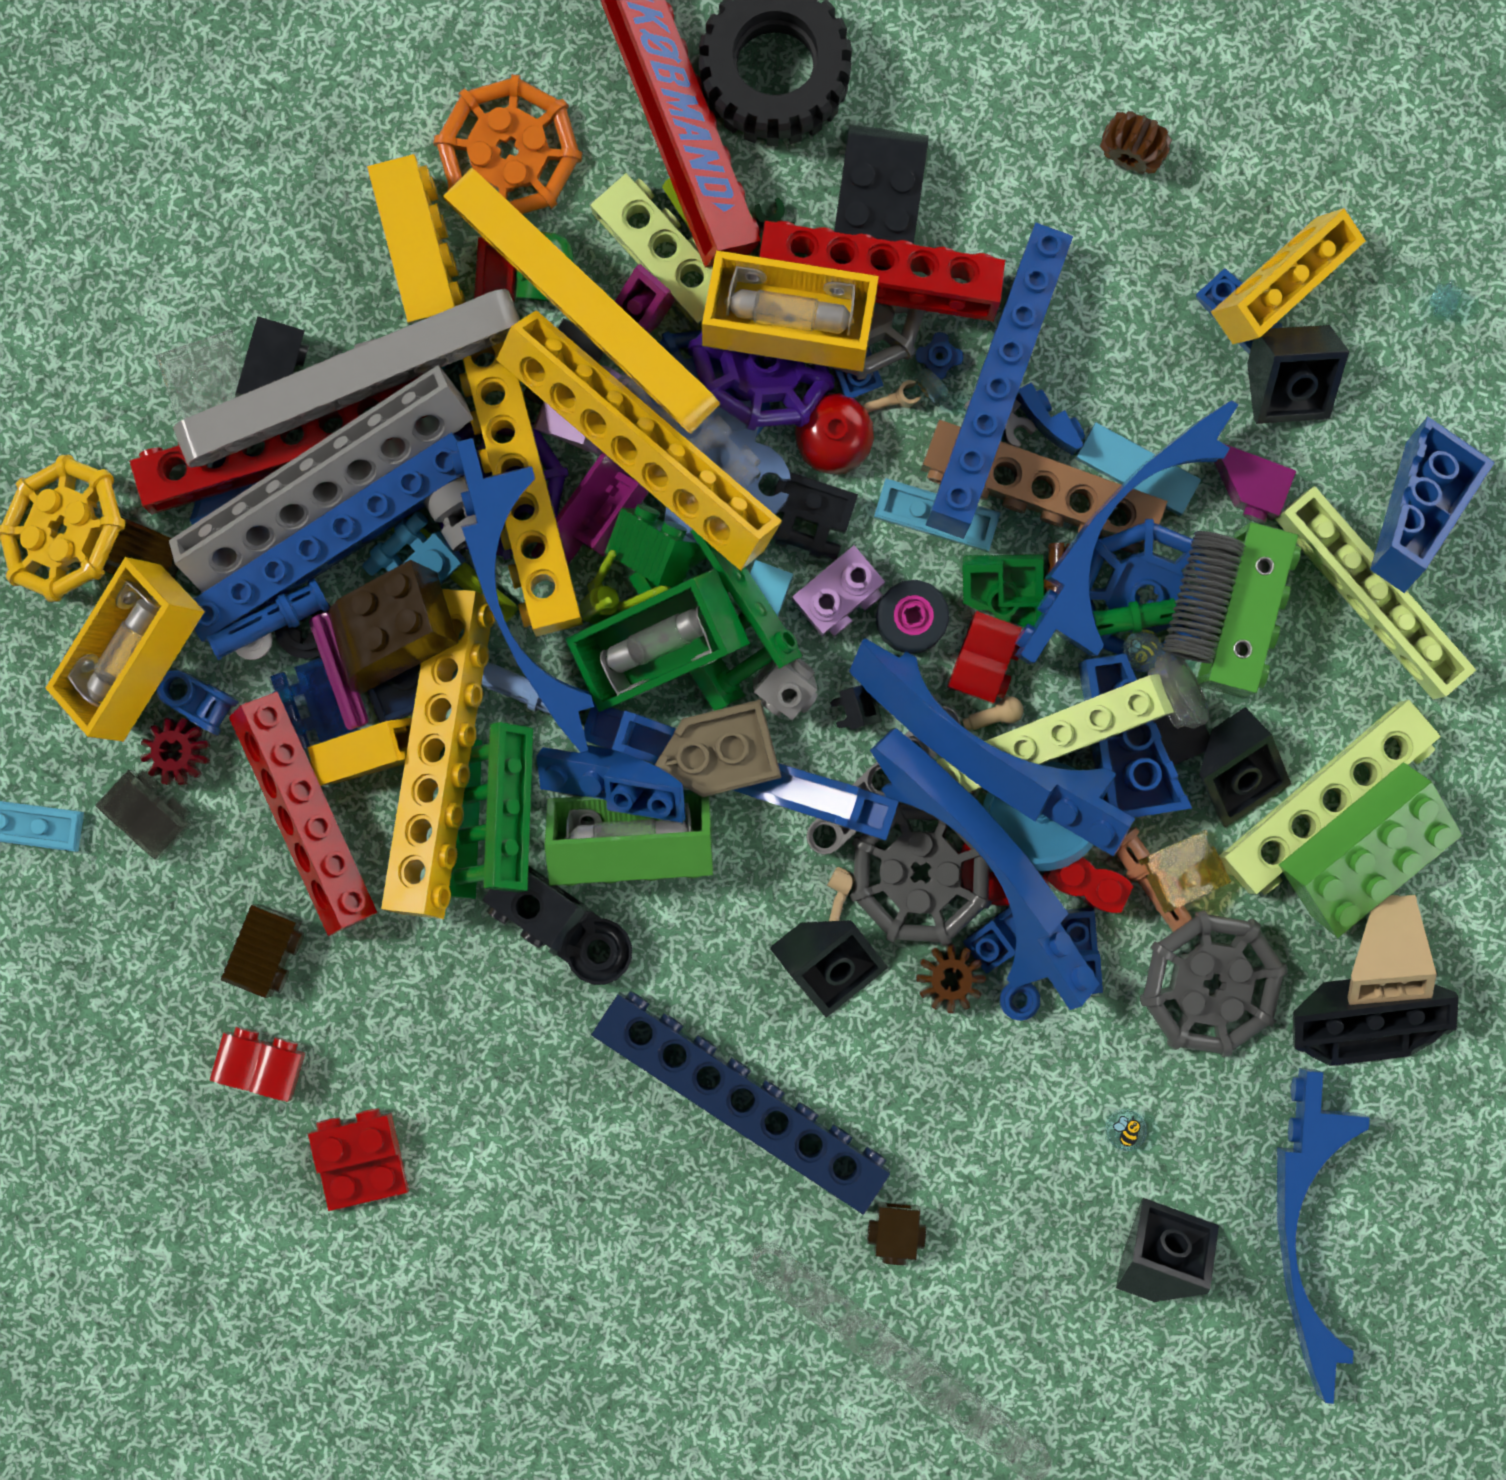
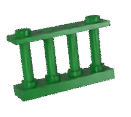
[629,529,803,711]
[443,722,533,900]

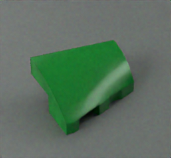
[962,554,1044,627]

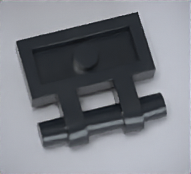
[772,472,858,560]

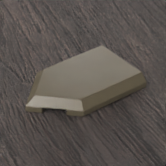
[655,700,781,798]

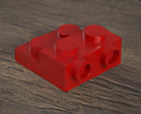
[308,1108,409,1211]

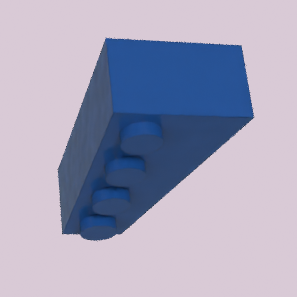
[1370,416,1495,593]
[1078,654,1192,818]

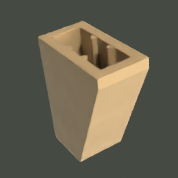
[1348,895,1437,1005]

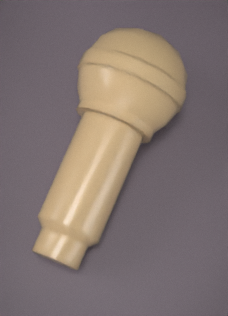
[962,696,1024,730]

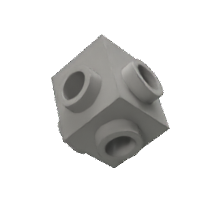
[752,659,818,720]

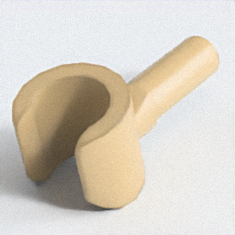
[864,380,921,413]
[827,867,854,921]

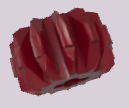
[140,718,210,785]

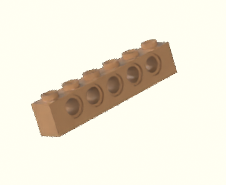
[921,419,1168,554]

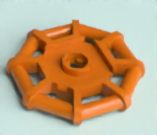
[433,74,583,214]

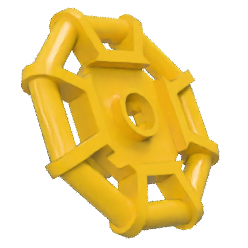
[0,455,125,602]

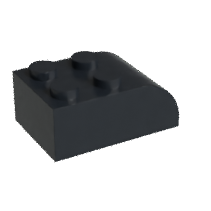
[834,124,929,244]

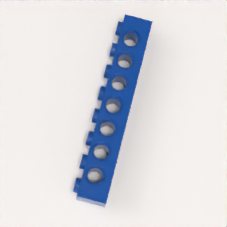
[926,222,1073,539]
[194,432,482,642]

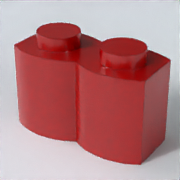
[947,611,1022,704]
[1042,857,1133,913]
[210,1026,306,1102]

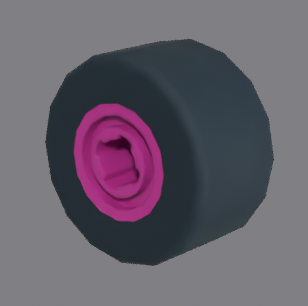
[876,580,950,654]

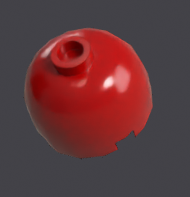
[795,394,874,475]

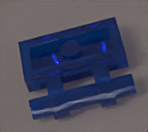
[270,658,361,750]

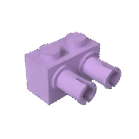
[792,545,885,637]

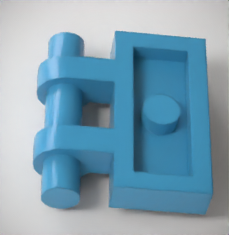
[362,511,466,585]

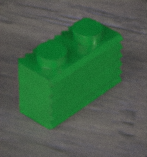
[605,504,699,587]

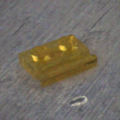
[1139,829,1231,914]

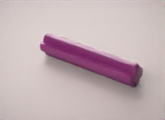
[309,613,369,730]

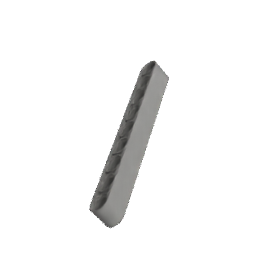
[173,289,520,467]

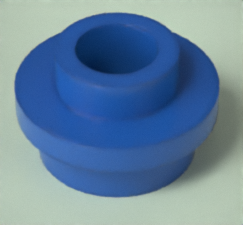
[1000,983,1040,1021]

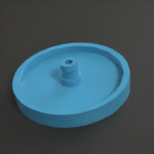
[983,761,1093,871]

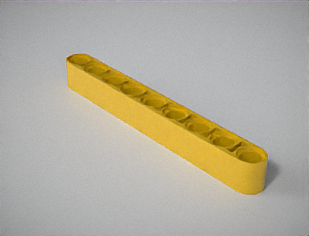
[442,168,720,434]

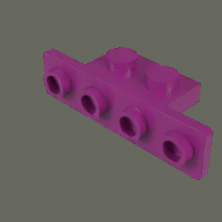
[531,452,649,565]

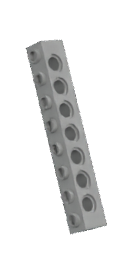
[169,365,473,593]

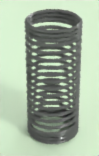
[1162,531,1246,664]

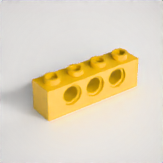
[1211,208,1366,344]

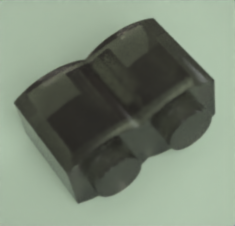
[95,769,193,860]

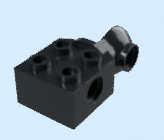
[482,865,632,985]

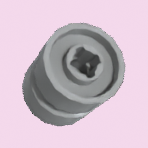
[423,476,476,552]

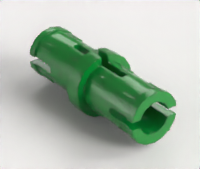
[1092,598,1176,637]

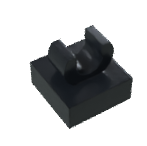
[830,685,883,730]

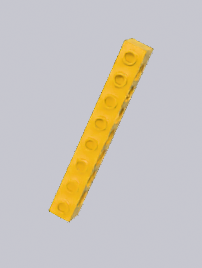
[496,310,782,571]
[459,342,583,637]
[381,589,495,919]

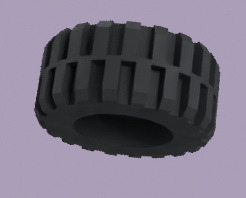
[699,0,852,146]

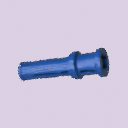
[206,577,330,660]

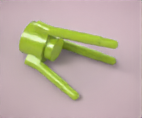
[580,550,670,624]

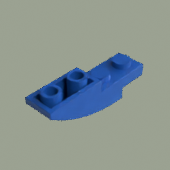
[536,745,686,823]

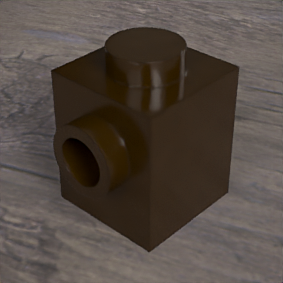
[867,1202,926,1265]

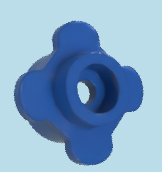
[915,332,963,380]

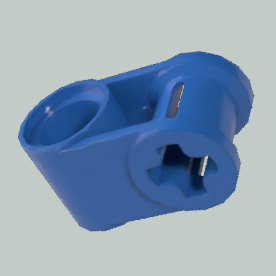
[157,670,239,736]

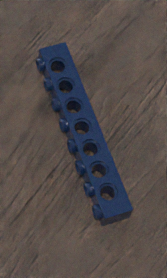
[591,991,890,1215]

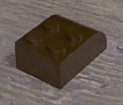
[328,560,458,695]

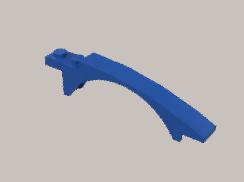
[1015,400,1238,664]
[450,438,594,753]
[849,638,1135,856]
[583,701,899,840]
[870,728,1100,1010]
[1277,1068,1370,1404]

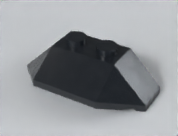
[1293,979,1459,1066]

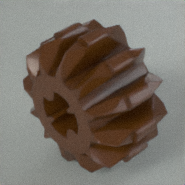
[1100,111,1172,174]
[916,944,985,1013]

